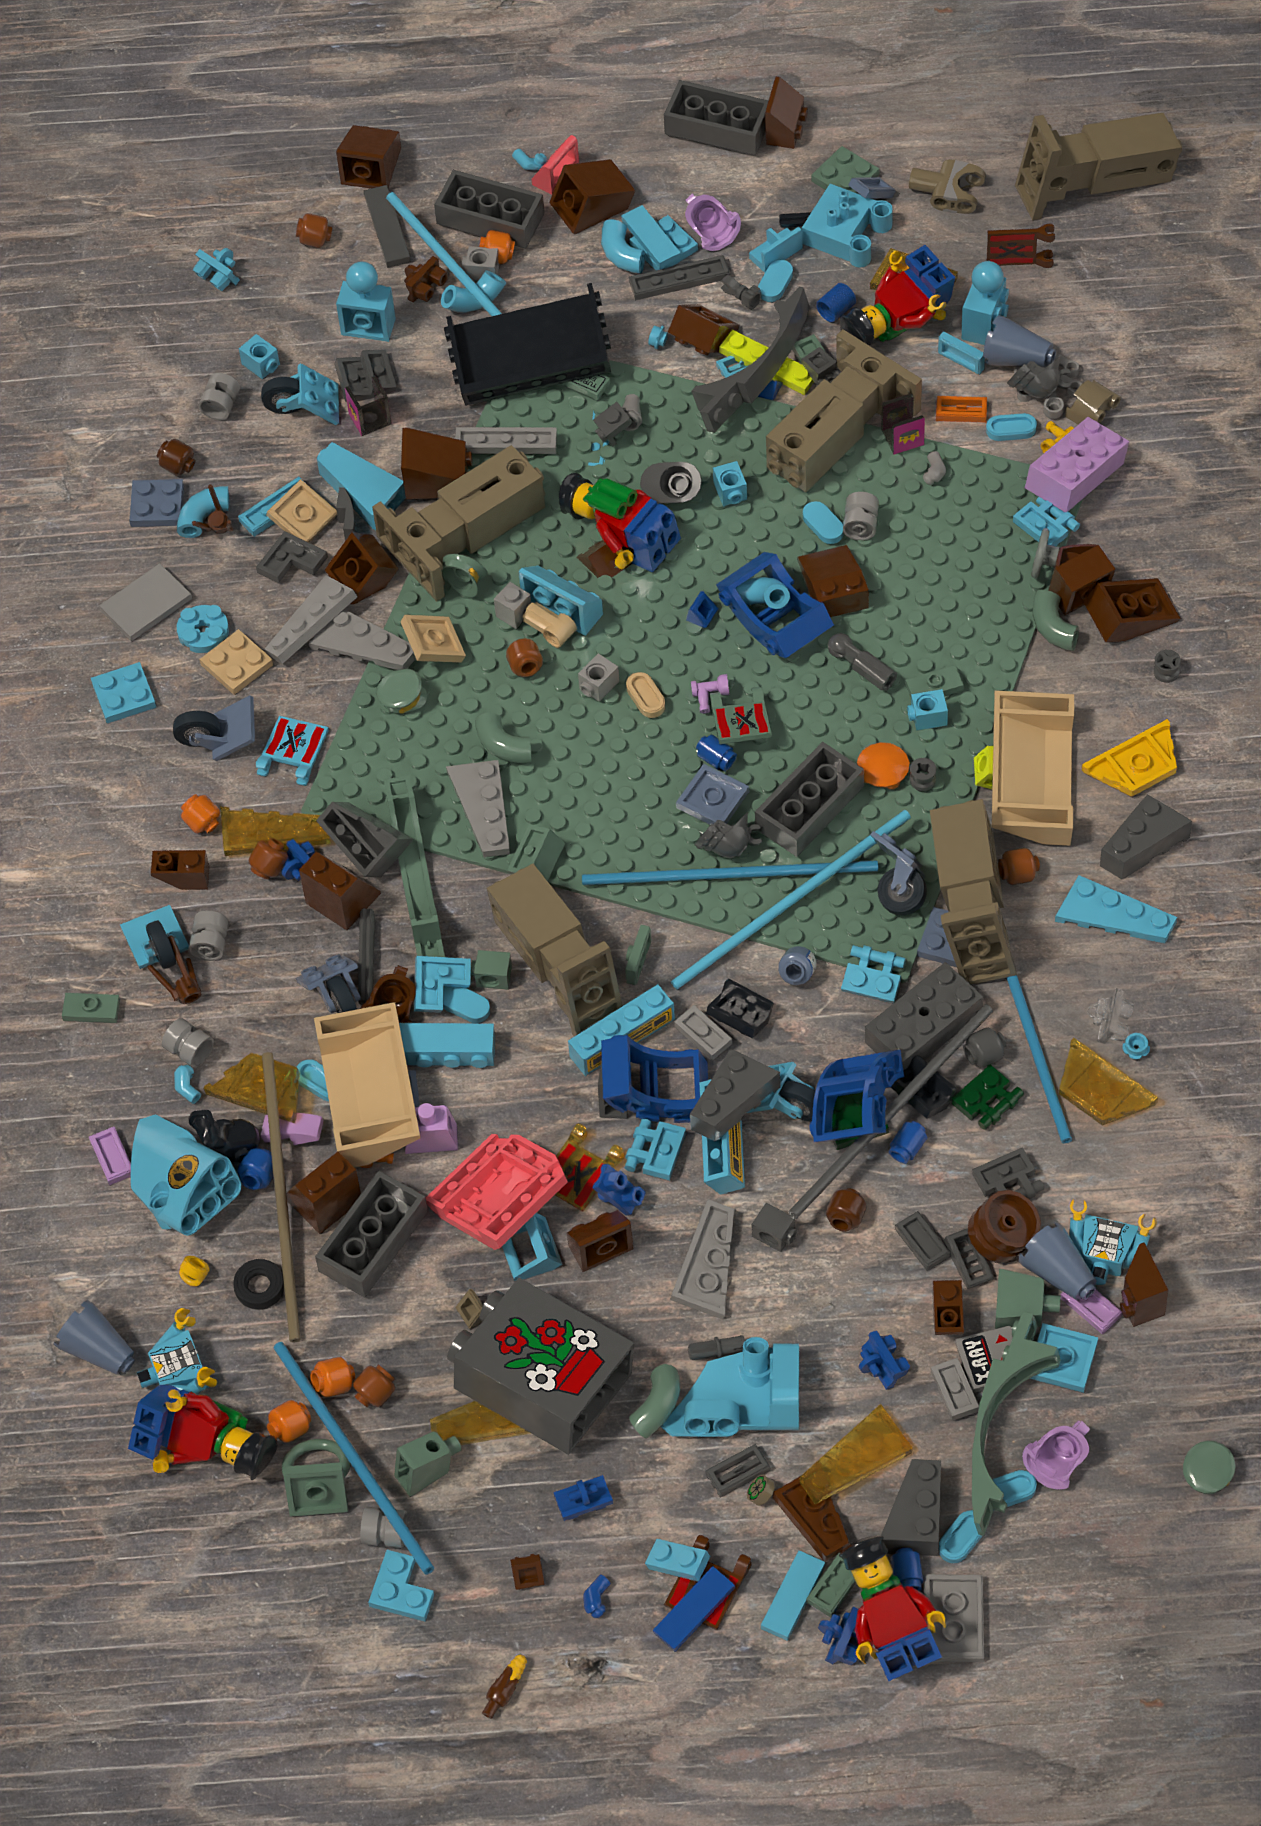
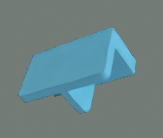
[749,227,803,273]

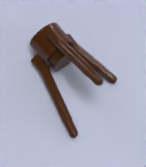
[192,484,233,534]
[147,935,202,1004]

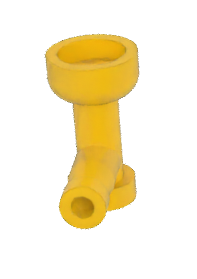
[1040,421,1074,453]

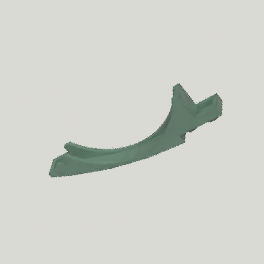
[384,775,445,957]
[972,1311,1061,1536]

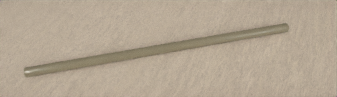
[262,1052,301,1342]

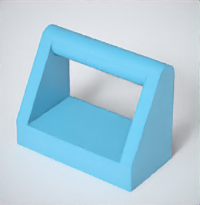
[502,1213,563,1281]

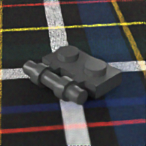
[972,1147,1044,1199]

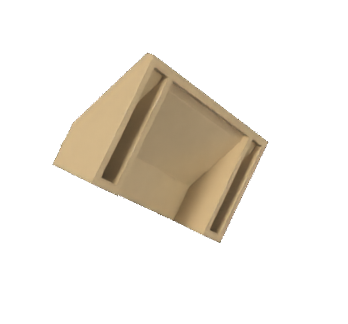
[991,691,1074,846]
[314,1002,420,1167]

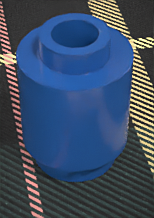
[696,734,737,771]
[888,1121,928,1164]
[890,1548,923,1591]

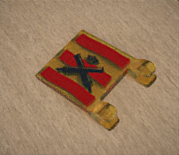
[555,1123,624,1212]

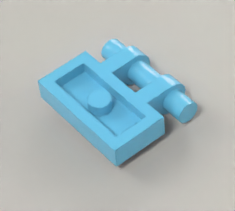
[1013,497,1080,546]
[841,945,906,1003]
[624,1119,686,1181]

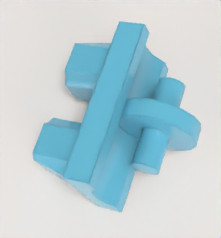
[193,248,240,291]

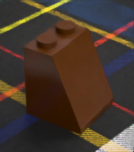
[336,125,401,189]
[549,159,636,234]
[401,428,472,499]
[299,851,381,930]
[286,1151,361,1234]

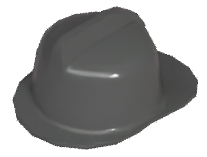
[640,462,702,503]

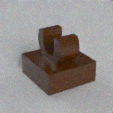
[510,1554,545,1590]

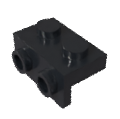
[706,979,774,1038]
[891,1055,956,1119]

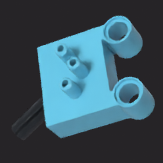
[779,184,893,268]

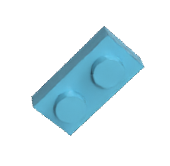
[645,1539,710,1582]

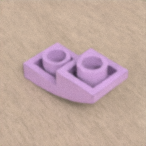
[260,1113,324,1145]

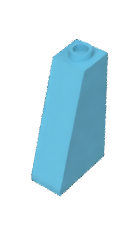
[317,442,406,530]

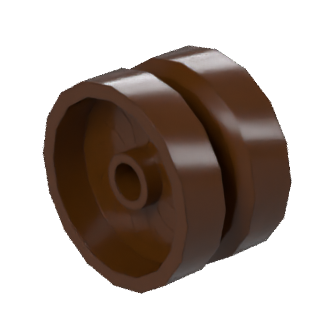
[968,1190,1041,1263]

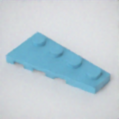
[1055,875,1177,943]

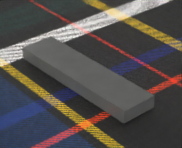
[363,185,411,268]
[629,255,730,301]

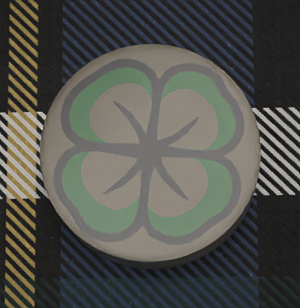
[747,1475,774,1506]

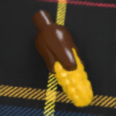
[482,1655,527,1719]

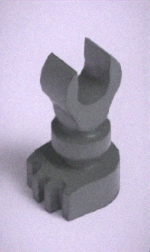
[720,275,762,310]

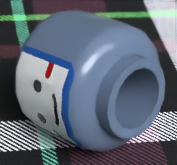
[778,946,816,986]

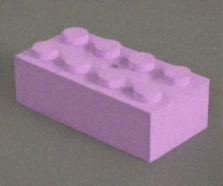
[1025,417,1129,512]

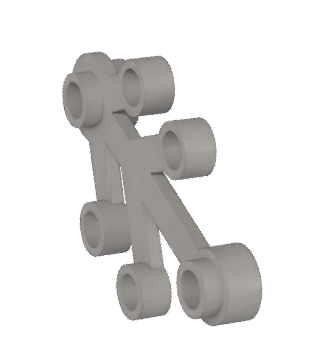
[1014,337,1082,420]

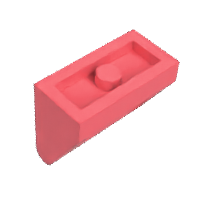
[532,135,579,195]

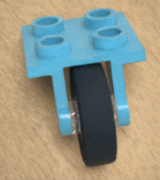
[261,363,339,425]
[120,905,189,969]
[747,1062,815,1122]

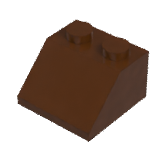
[765,76,808,149]
[668,304,740,355]
[325,532,399,605]
[567,1210,633,1272]
[1120,1242,1168,1327]

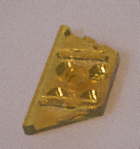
[1059,1038,1158,1126]
[203,1053,300,1123]

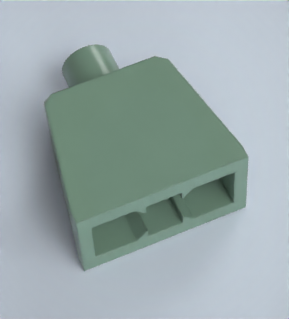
[995,1269,1061,1329]
[394,1432,462,1497]

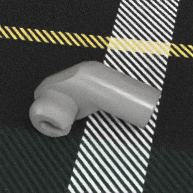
[923,451,946,485]

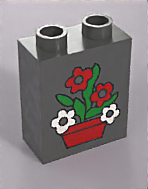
[447,1278,634,1455]

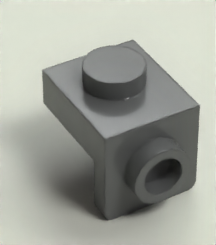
[593,402,633,447]

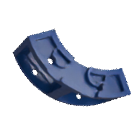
[716,552,834,658]
[601,1035,708,1123]
[810,1050,904,1142]

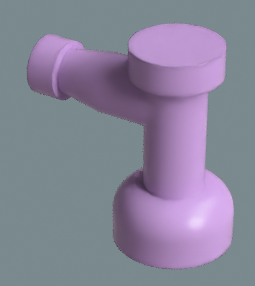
[691,674,729,714]

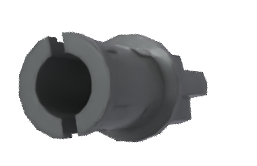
[688,1335,745,1360]

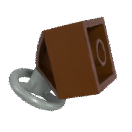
[1031,528,1116,615]

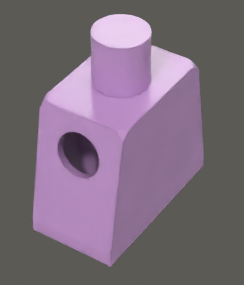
[405,1103,458,1154]

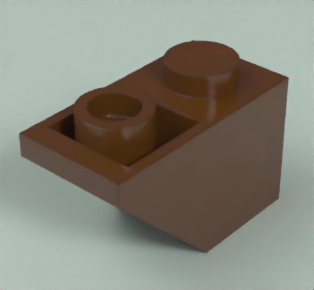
[151,850,210,890]
[932,1280,964,1335]

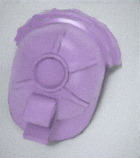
[685,193,741,251]
[1022,1420,1090,1490]

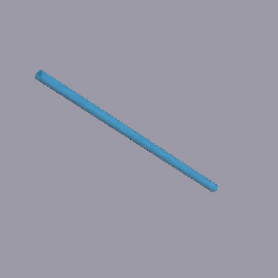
[582,860,878,885]
[1006,975,1072,1144]
[274,1342,434,1575]

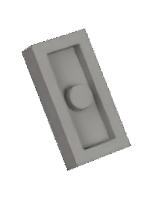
[674,1005,732,1061]
[931,1358,979,1421]

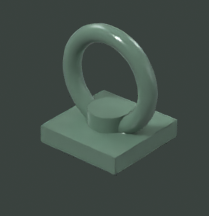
[282,1439,351,1516]

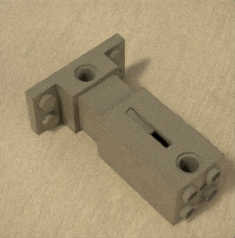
[1015,113,1182,221]
[766,329,922,492]
[372,445,545,602]
[930,799,1017,985]
[487,864,622,1037]

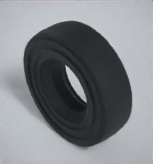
[233,1259,284,1310]

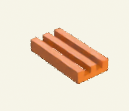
[936,396,987,423]

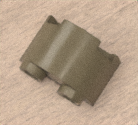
[1065,380,1121,425]

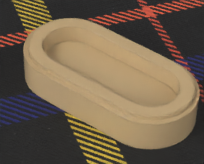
[626,672,665,718]

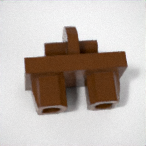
[404,256,448,303]

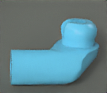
[512,149,547,170]
[174,1065,201,1104]

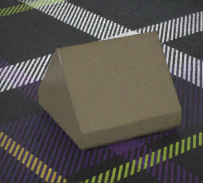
[455,1289,483,1329]

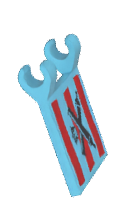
[256,716,329,786]

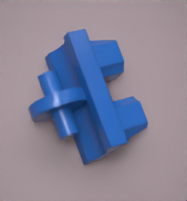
[282,839,315,881]
[593,1164,645,1216]
[858,1330,910,1390]
[554,1475,613,1521]
[818,1607,858,1665]

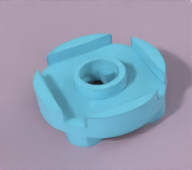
[177,605,229,653]

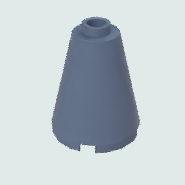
[983,316,1056,368]
[1019,1222,1096,1300]
[53,1300,135,1375]

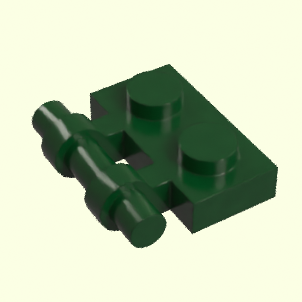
[951,1065,1024,1130]

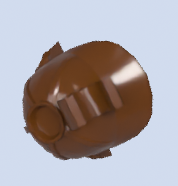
[360,965,416,1023]

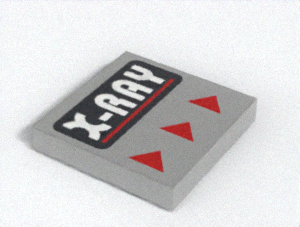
[955,1326,1013,1393]

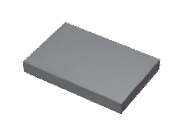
[99,563,192,642]
[923,1574,984,1662]

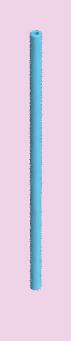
[386,192,502,316]
[671,810,911,990]

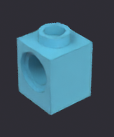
[239,334,280,379]
[713,461,747,506]
[907,689,948,731]

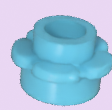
[648,325,668,349]
[1122,1033,1150,1059]

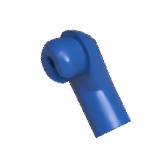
[583,1574,611,1618]

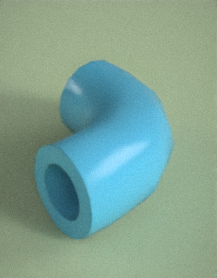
[601,219,645,274]
[441,270,506,313]
[177,486,229,538]
[736,577,790,609]

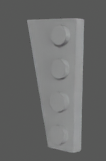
[265,575,357,664]
[308,609,416,670]
[446,760,510,857]

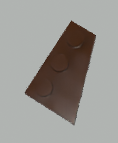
[772,1465,849,1563]

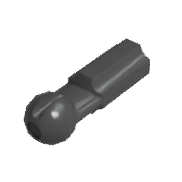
[828,633,897,691]

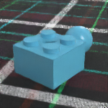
[336,261,396,342]
[961,261,1009,345]

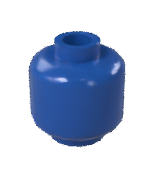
[237,1148,274,1190]

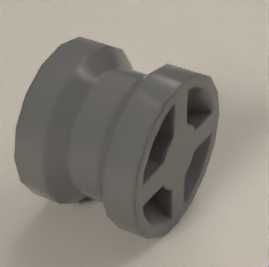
[1153,649,1181,683]
[910,758,936,791]

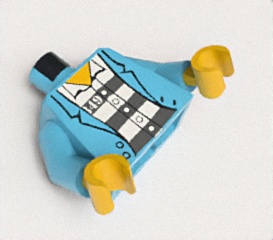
[1069,1199,1157,1285]
[137,1308,217,1395]

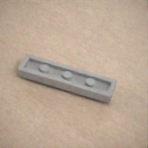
[455,427,557,454]

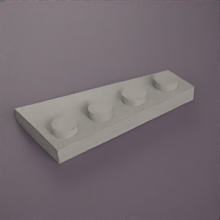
[670,1199,734,1319]

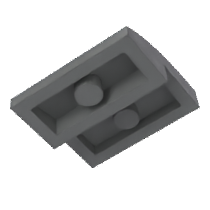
[334,350,397,402]

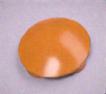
[857,742,910,789]

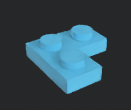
[414,956,471,1013]
[368,1550,434,1622]

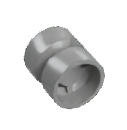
[198,373,240,420]
[843,492,879,541]
[188,911,229,961]
[162,1018,214,1068]
[360,1506,408,1548]

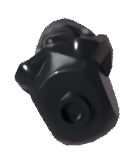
[188,1110,260,1163]

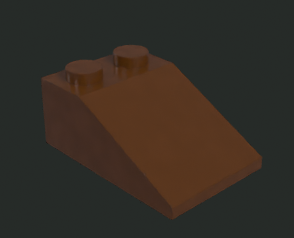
[797,545,869,617]
[1083,578,1181,643]

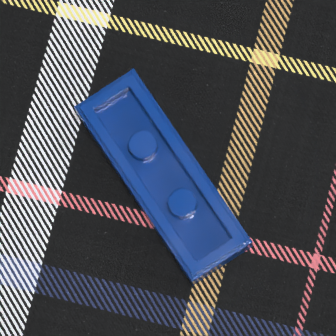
[653,1566,735,1652]

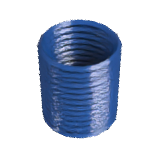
[816,283,856,322]

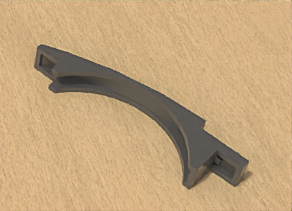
[692,286,810,433]

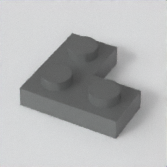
[256,531,328,583]

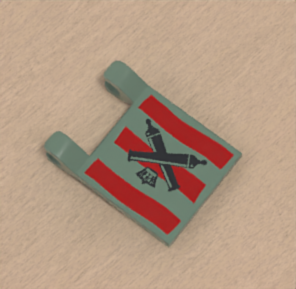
[710,687,772,744]

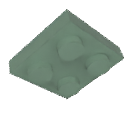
[811,146,880,194]

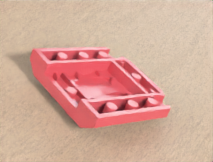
[425,1134,568,1250]

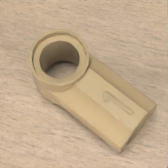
[523,602,577,648]

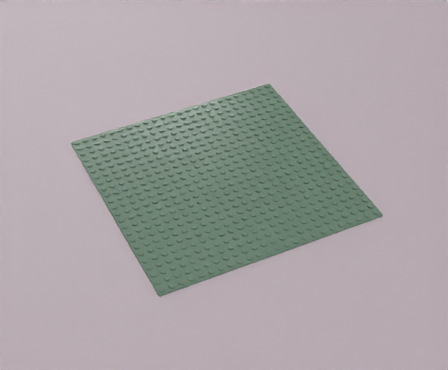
[301,360,1083,983]

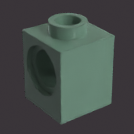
[471,950,512,990]

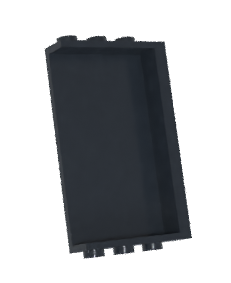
[444,283,611,406]

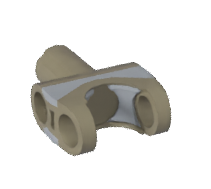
[909,159,986,214]

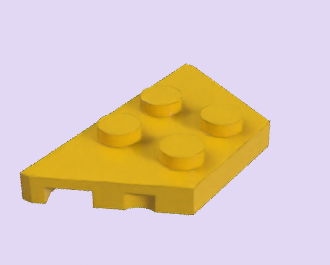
[1082,719,1177,797]

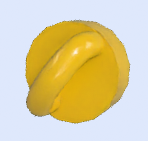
[179,1255,210,1286]

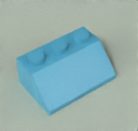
[519,565,603,636]

